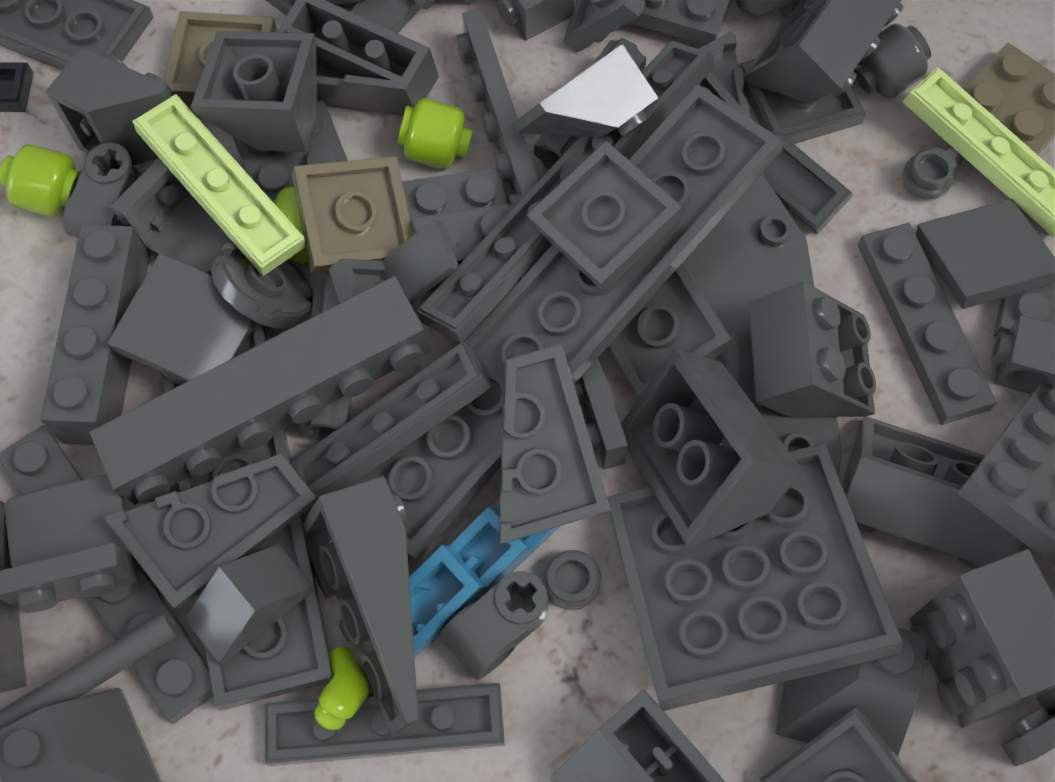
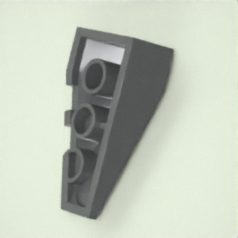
[302,476,419,734]

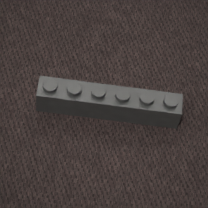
[89,276,433,505]

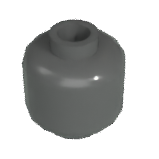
[854,23,932,98]

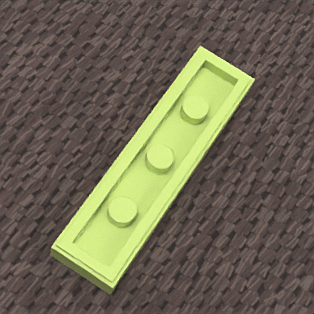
[903,67,1055,238]
[133,94,306,276]

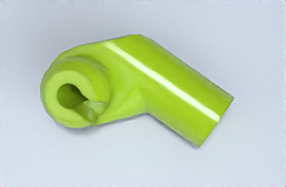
[314,646,369,730]

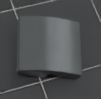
[107,253,256,385]

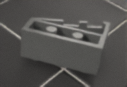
[277,0,439,115]

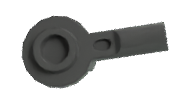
[902,145,965,199]

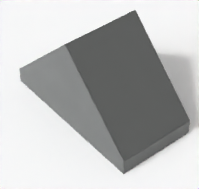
[185,544,315,665]

